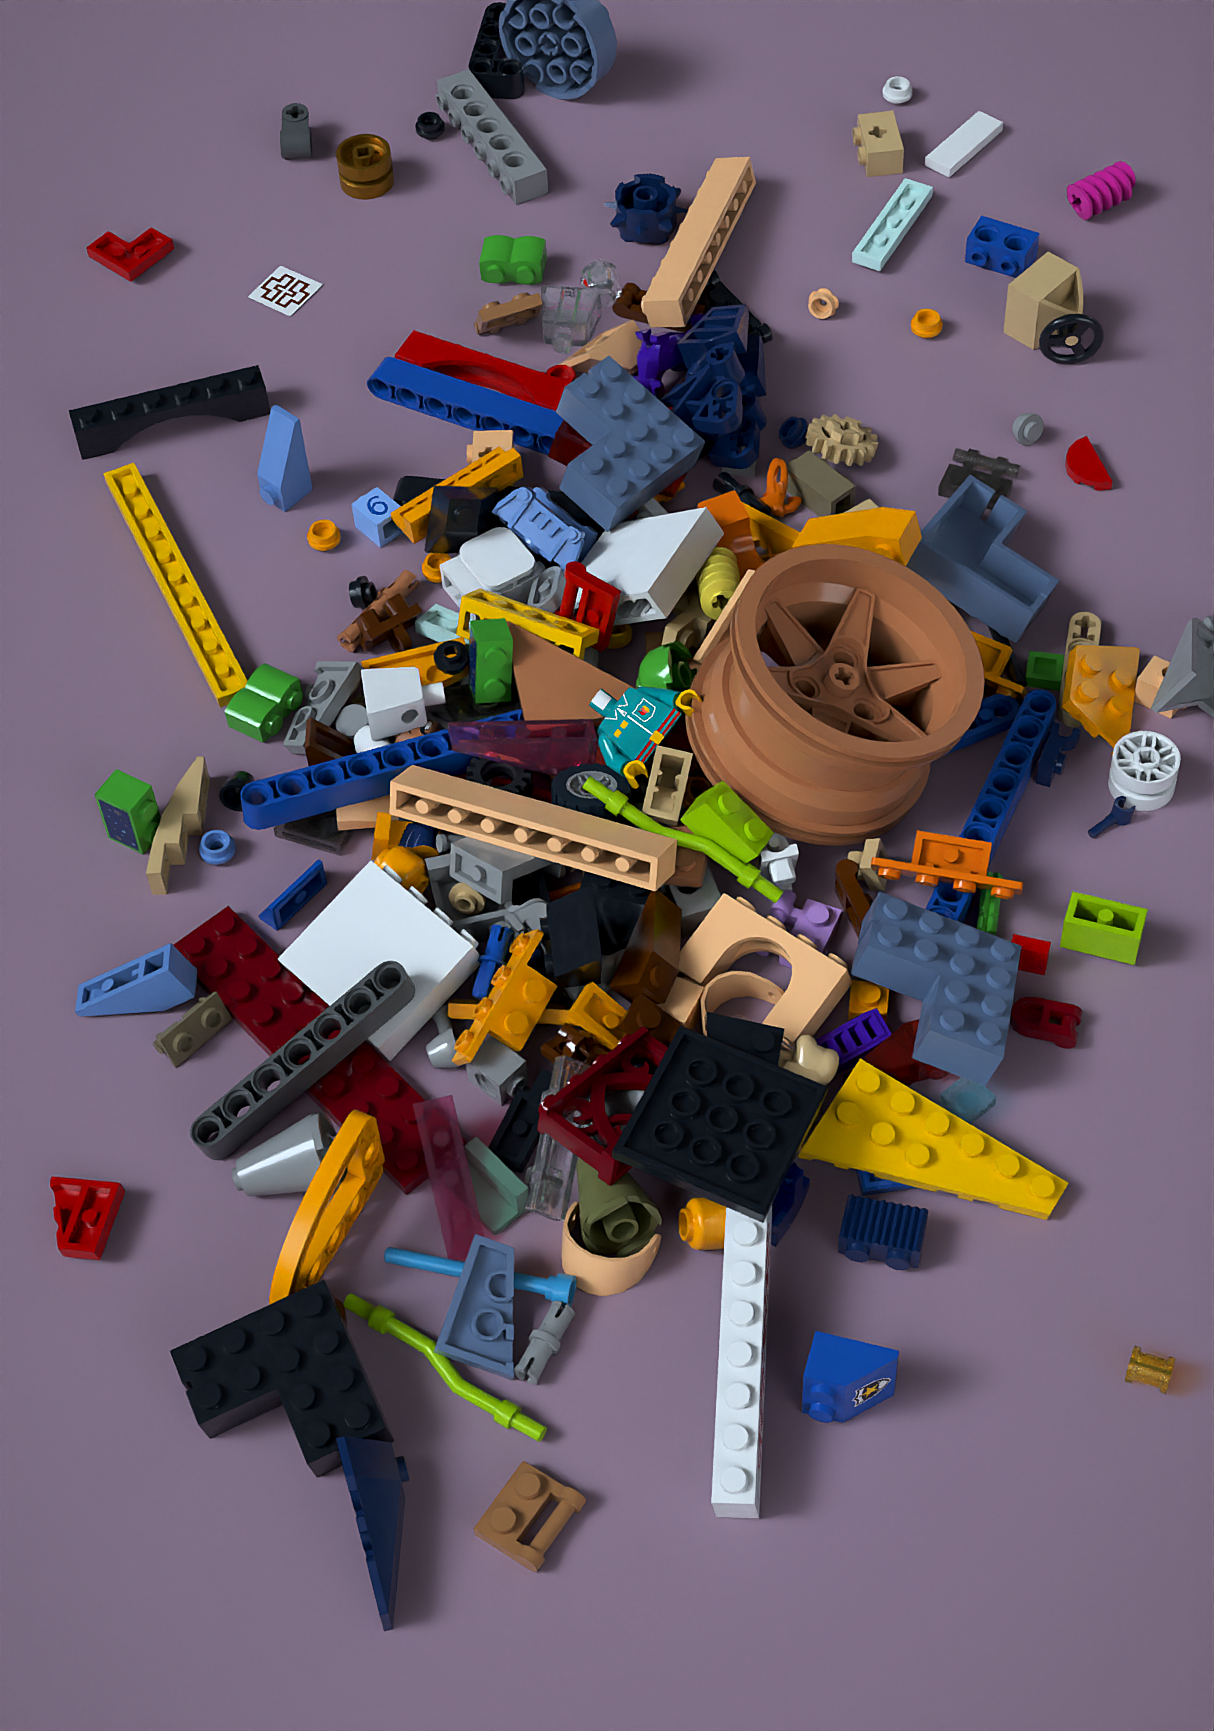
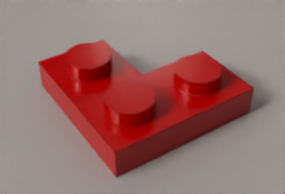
[86,227,174,282]

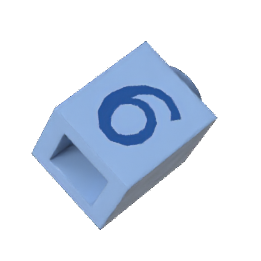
[351,487,403,548]

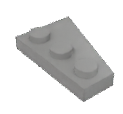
[283,661,364,754]

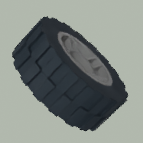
[551,763,632,824]

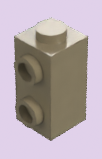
[787,450,856,517]

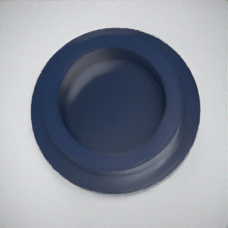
[779,417,809,449]

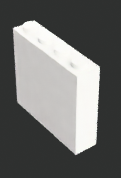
[574,507,724,626]
[278,861,480,1061]

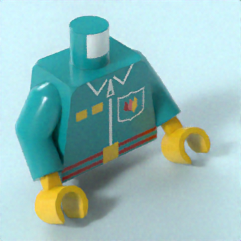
[589,686,702,789]

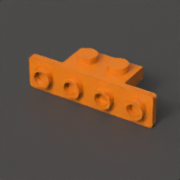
[871,830,1023,900]

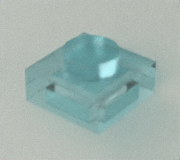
[939,1077,996,1124]

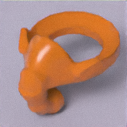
[760,458,802,517]

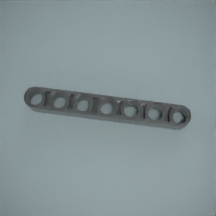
[190,961,415,1160]

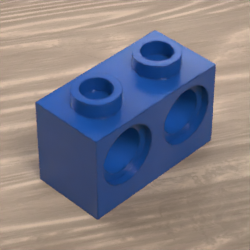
[965,215,1040,278]

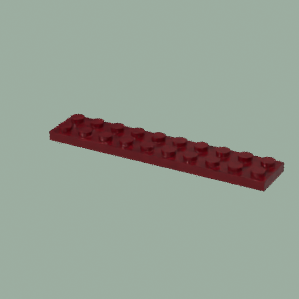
[173,906,466,1195]

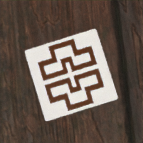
[248,266,322,316]

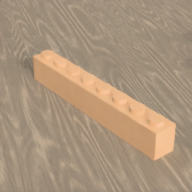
[641,157,756,328]
[389,765,677,891]

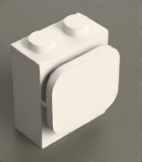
[440,527,546,620]

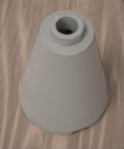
[232,1111,347,1196]

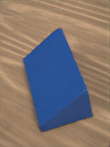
[258,859,327,931]

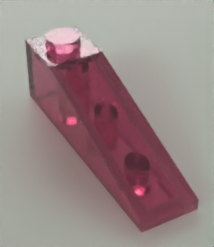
[447,719,598,776]
[412,1095,485,1260]

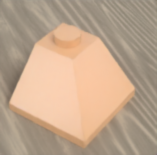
[559,320,642,374]

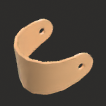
[701,971,785,1036]
[561,1201,661,1296]

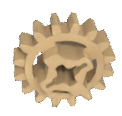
[805,414,879,466]

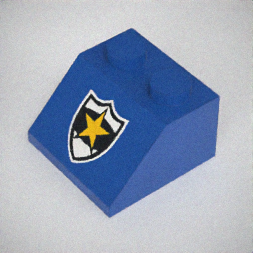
[802,1331,899,1423]

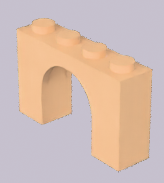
[677,893,852,1050]

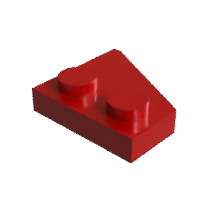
[50,1176,125,1260]

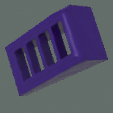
[815,1008,893,1074]

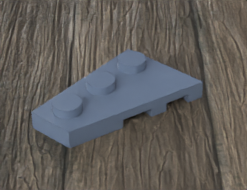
[434,1234,514,1380]

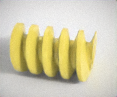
[696,547,741,620]

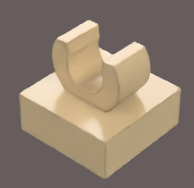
[847,838,890,891]

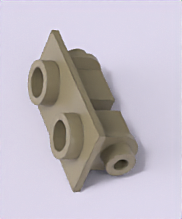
[152,991,233,1068]

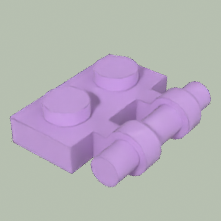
[756,890,842,968]

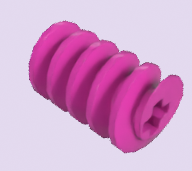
[1067,161,1136,220]

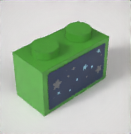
[468,618,513,704]
[94,769,161,855]

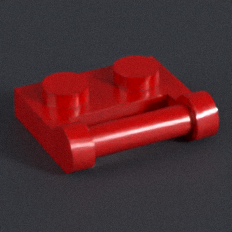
[555,561,621,652]

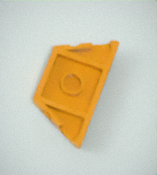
[1062,645,1140,755]

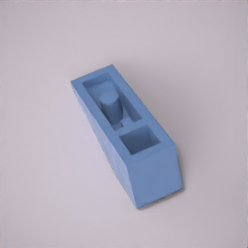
[257,404,313,512]
[75,943,197,1017]

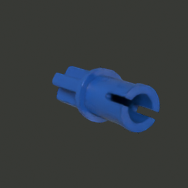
[472,925,515,1000]

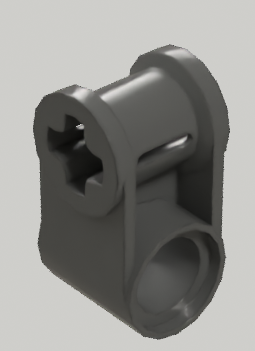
[280,103,312,158]

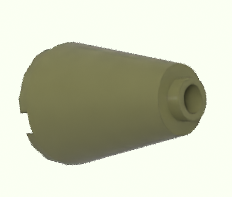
[576,1158,662,1258]

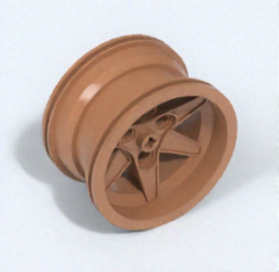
[685,544,984,846]

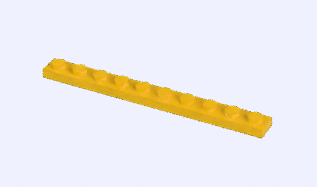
[103,462,247,708]

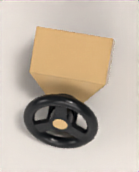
[1003,251,1104,364]

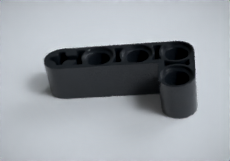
[468,2,525,99]

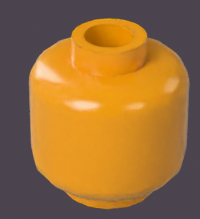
[374,846,429,894]
[678,1197,726,1250]

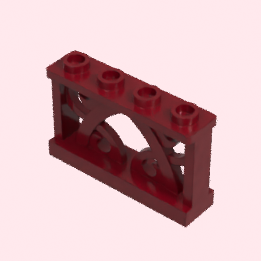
[537,1026,668,1186]

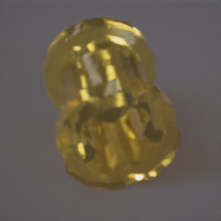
[1124,1345,1176,1394]

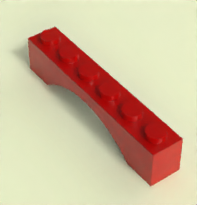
[395,330,571,411]

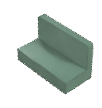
[444,1137,531,1235]

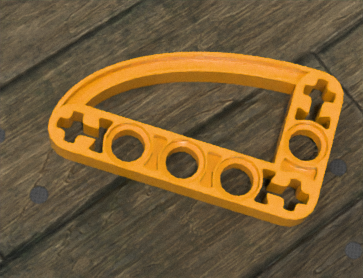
[269,1110,385,1305]

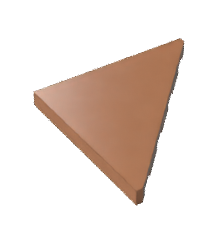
[506,621,636,737]

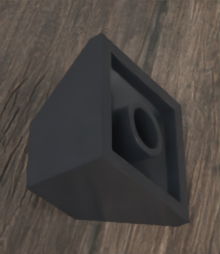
[424,486,499,553]

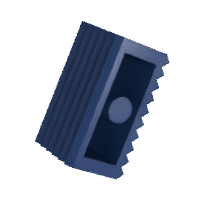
[838,1194,928,1270]

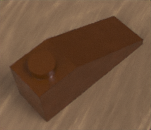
[609,890,682,1004]

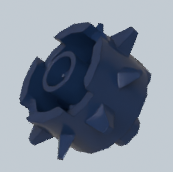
[604,173,688,245]

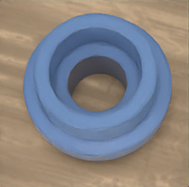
[199,830,236,865]

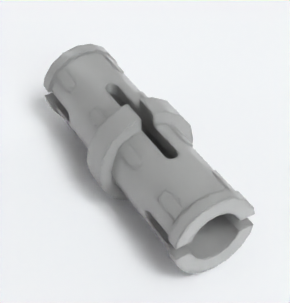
[514,1301,576,1385]

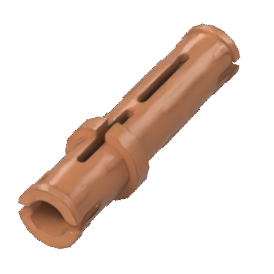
[337,570,420,652]

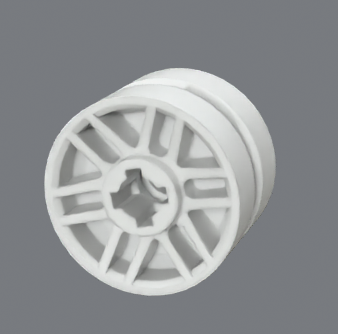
[1108,731,1181,811]

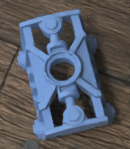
[492,487,598,572]

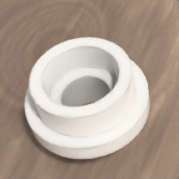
[883,76,912,104]

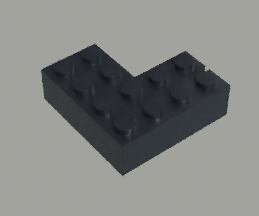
[170,1280,394,1478]

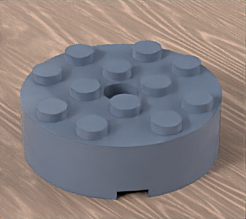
[499,0,617,100]

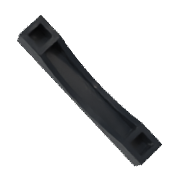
[69,365,270,460]

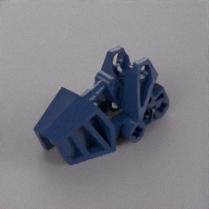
[658,304,767,469]

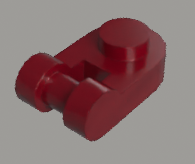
[1010,996,1083,1049]

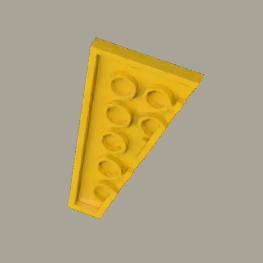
[798,1059,1069,1220]

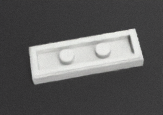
[925,111,1003,177]

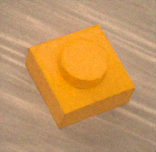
[848,980,889,1023]

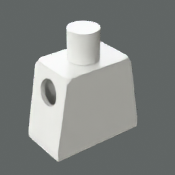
[361,667,446,741]

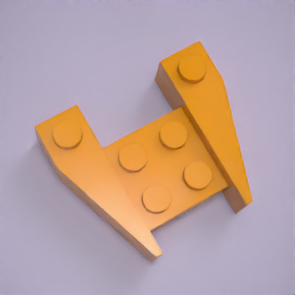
[792,507,922,567]

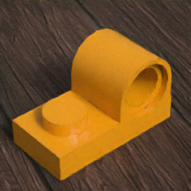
[567,982,627,1053]

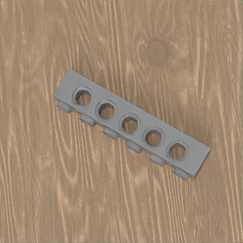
[435,69,549,205]

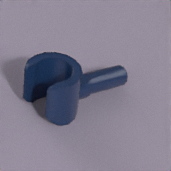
[1088,796,1136,838]

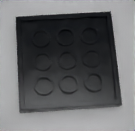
[612,1025,828,1223]

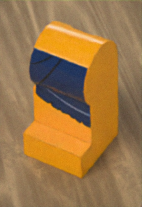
[371,812,442,860]

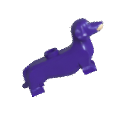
[633,313,705,399]

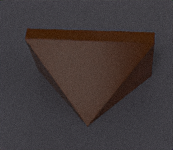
[305,717,357,766]

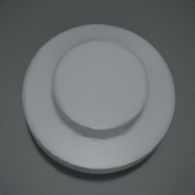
[1012,413,1044,446]

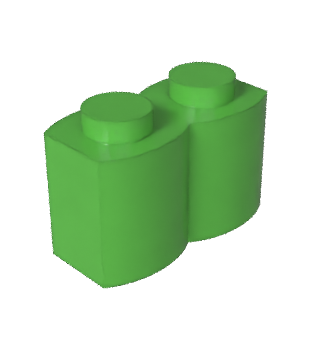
[479,235,547,285]
[225,663,303,743]

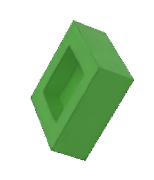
[1025,651,1065,691]

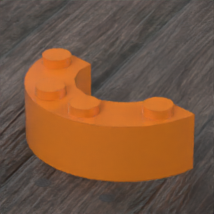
[697,490,763,580]

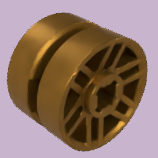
[336,134,394,200]

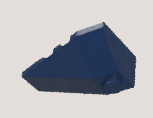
[336,1436,410,1632]

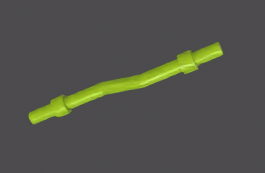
[582,776,784,903]
[343,1293,547,1442]

